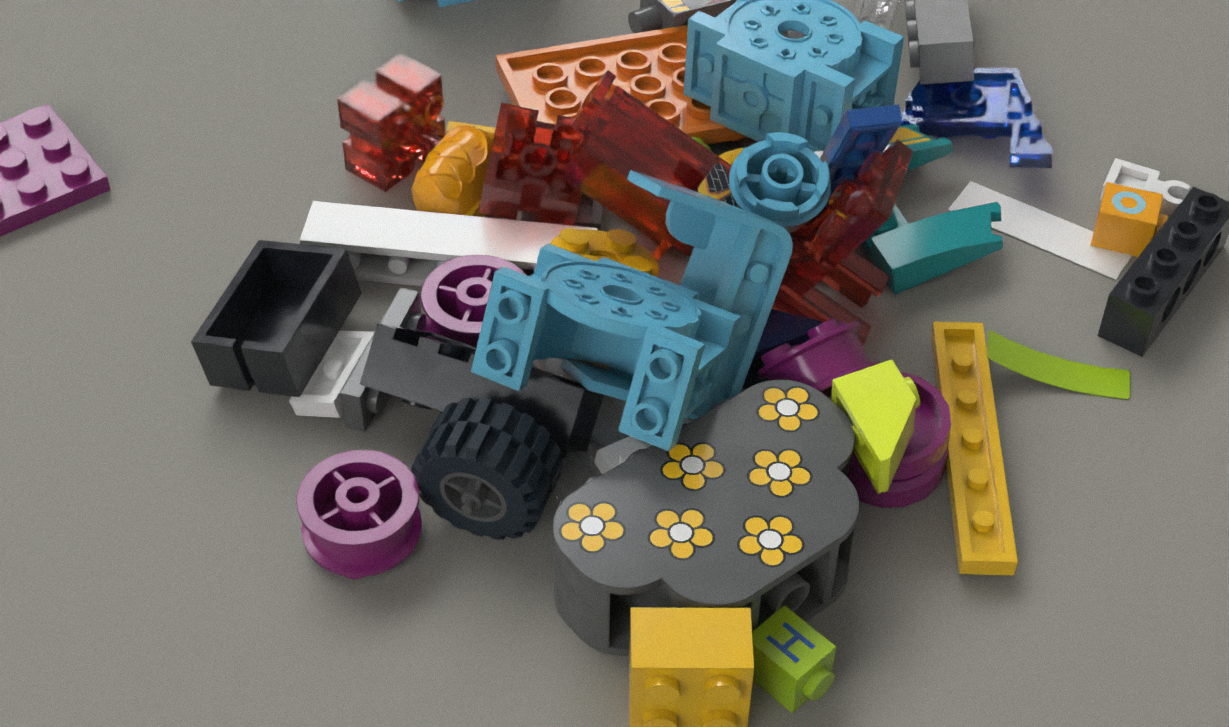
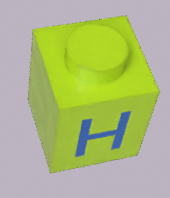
[752,605,836,713]

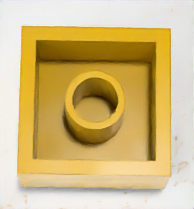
[629,607,754,727]

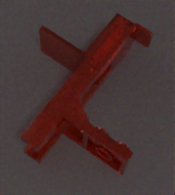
[560,70,914,345]

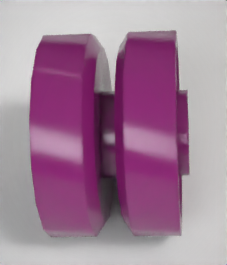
[848,371,951,508]

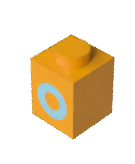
[1090,182,1168,257]

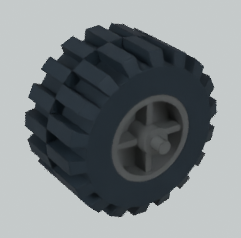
[411,398,563,540]

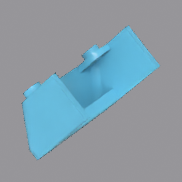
[561,170,793,420]

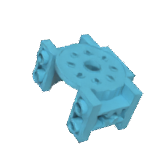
[683,0,904,152]
[471,244,741,451]

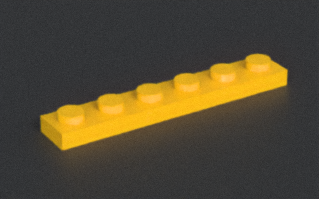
[930,321,1018,576]

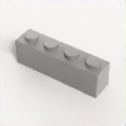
[904,0,974,84]

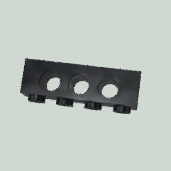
[1097,187,1229,357]

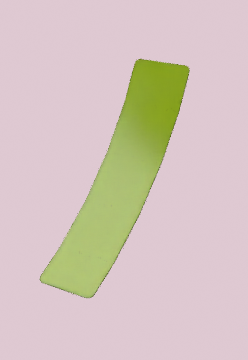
[987,330,1130,399]

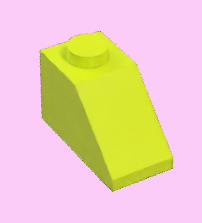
[831,359,920,494]

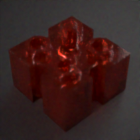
[337,53,446,192]
[479,102,595,226]

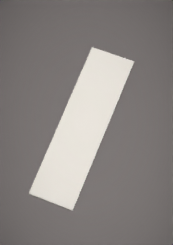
[948,181,1132,280]

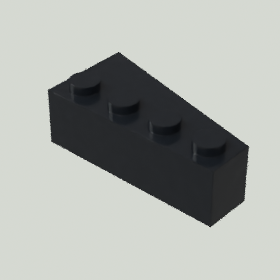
[360,323,604,458]

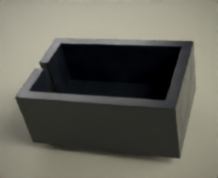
[191,240,362,397]

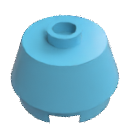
[729,132,831,233]

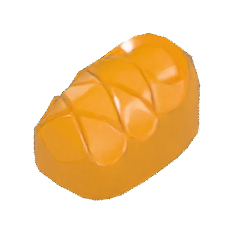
[411,125,501,215]

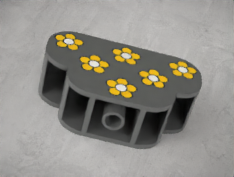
[553,380,859,656]

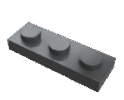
[340,287,426,432]

